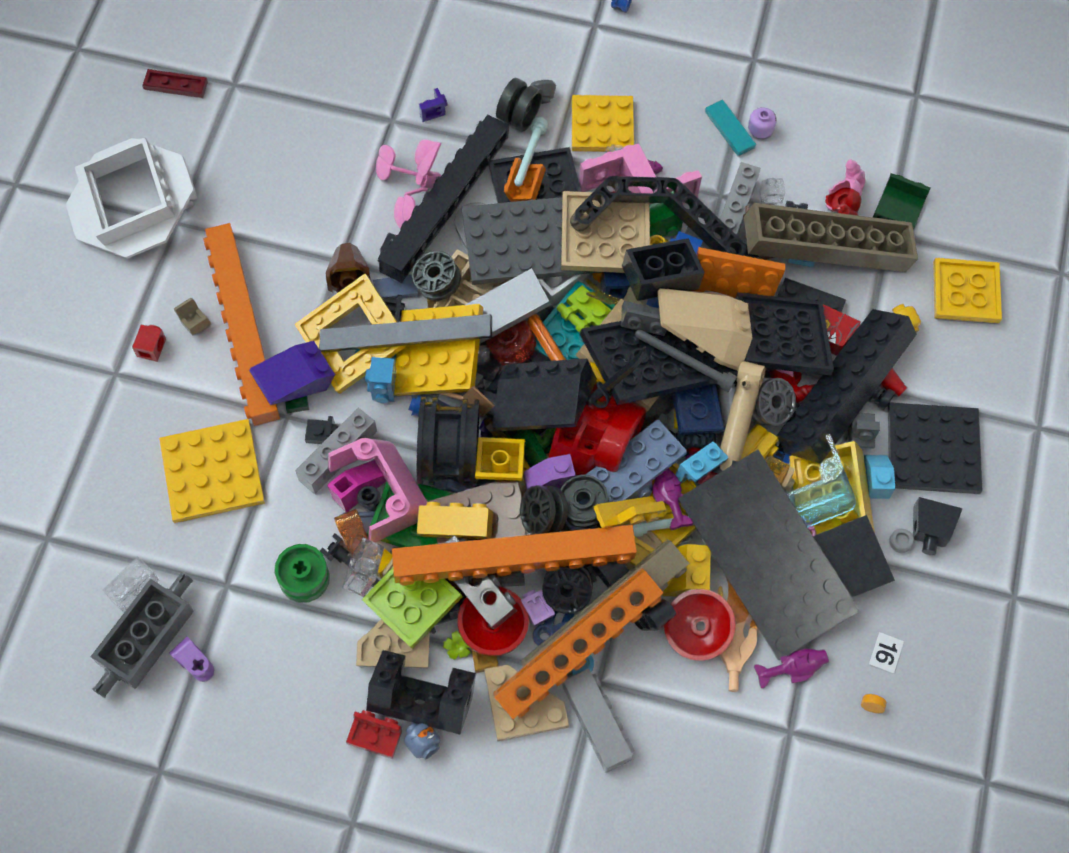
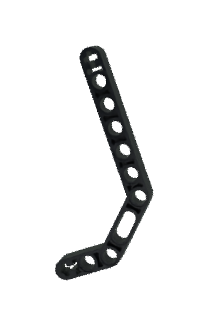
[570,176,761,259]

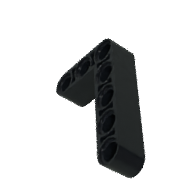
[586,526,676,631]

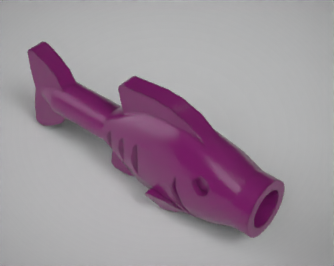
[653,468,693,531]
[754,649,829,688]

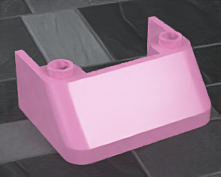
[328,438,427,545]

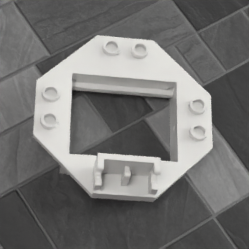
[66,138,197,259]

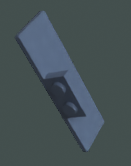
[566,420,687,531]

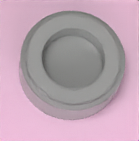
[889,528,914,553]

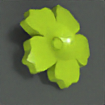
[443,630,470,660]

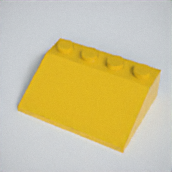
[789,441,875,535]

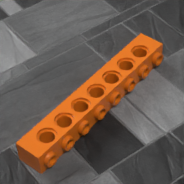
[493,568,663,719]

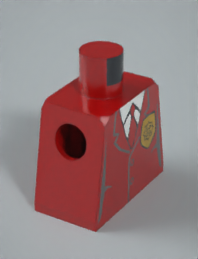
[823,304,861,356]

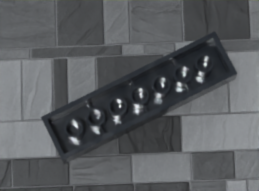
[776,309,917,464]

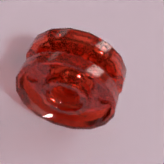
[486,320,536,365]

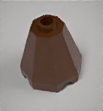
[326,243,371,293]

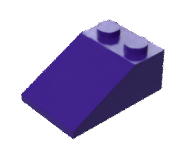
[249,341,335,405]

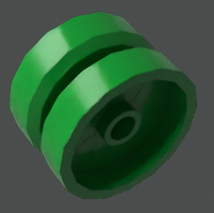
[274,544,330,603]

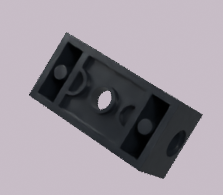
[366,650,476,735]

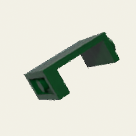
[873,173,931,231]

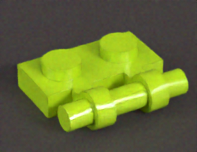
[556,285,612,333]

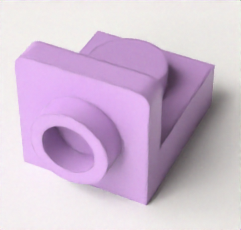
[521,589,555,627]

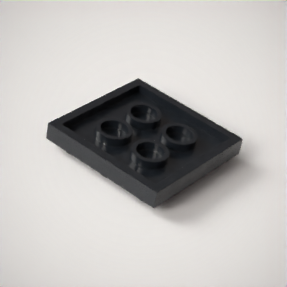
[813,515,895,597]

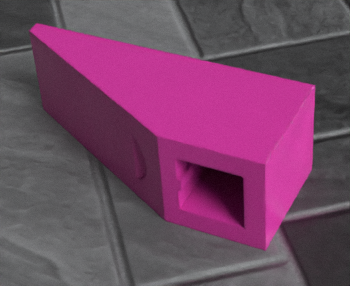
[327,459,386,513]

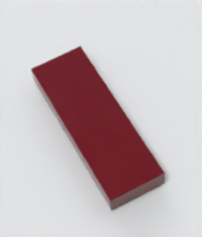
[142,69,208,98]

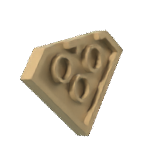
[356,619,430,668]
[484,665,569,741]

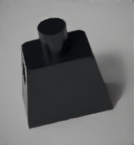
[913,497,962,555]

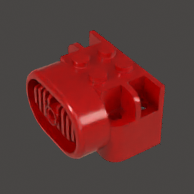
[549,384,647,476]

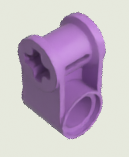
[169,636,214,682]

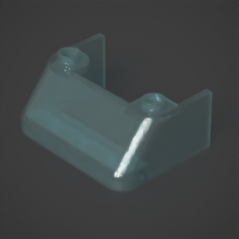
[786,435,856,527]

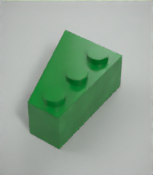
[649,191,683,237]

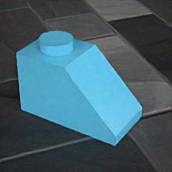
[864,455,895,499]

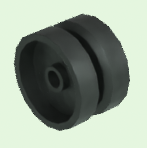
[496,78,543,132]

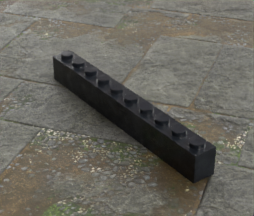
[378,114,509,283]

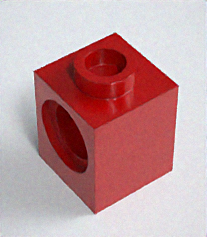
[132,324,166,362]

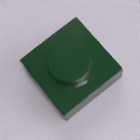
[285,396,309,413]

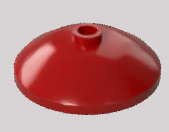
[457,587,529,656]
[664,589,736,661]

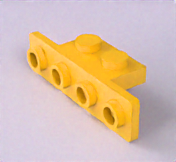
[594,496,667,528]

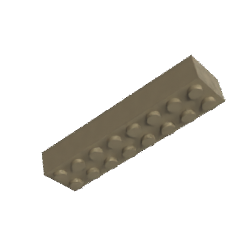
[744,203,918,272]

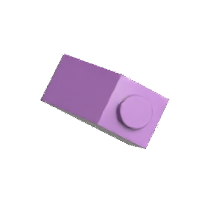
[523,454,575,489]

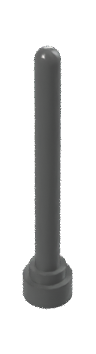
[635,330,737,392]

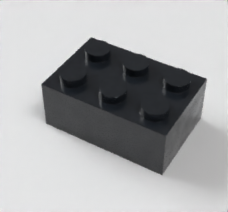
[622,238,705,301]

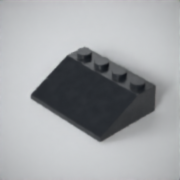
[492,358,597,431]

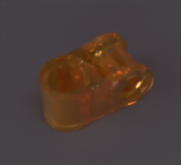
[334,509,369,555]

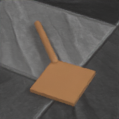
[438,386,495,417]

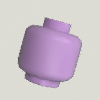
[748,107,777,138]

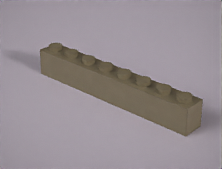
[521,539,689,682]

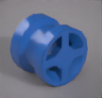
[611,0,632,13]

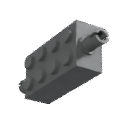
[90,572,194,698]

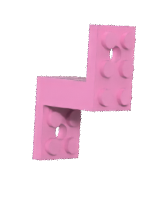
[579,143,702,205]

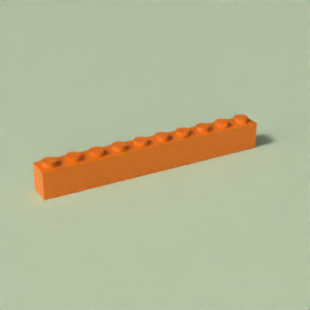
[203,223,280,426]
[392,525,637,586]

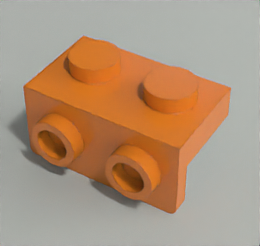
[504,158,546,202]

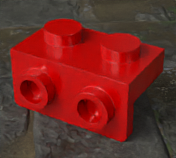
[346,710,402,759]

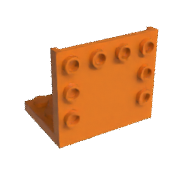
[693,247,785,298]

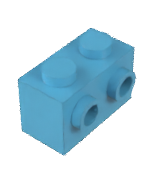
[365,357,396,403]

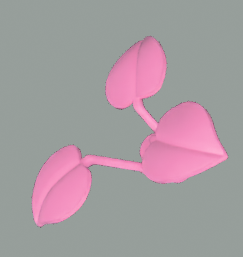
[376,139,441,229]

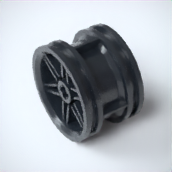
[416,397,480,487]

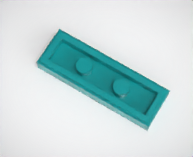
[705,99,756,156]

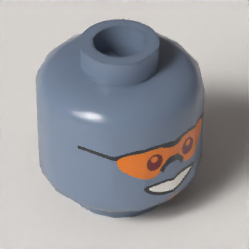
[404,723,440,759]

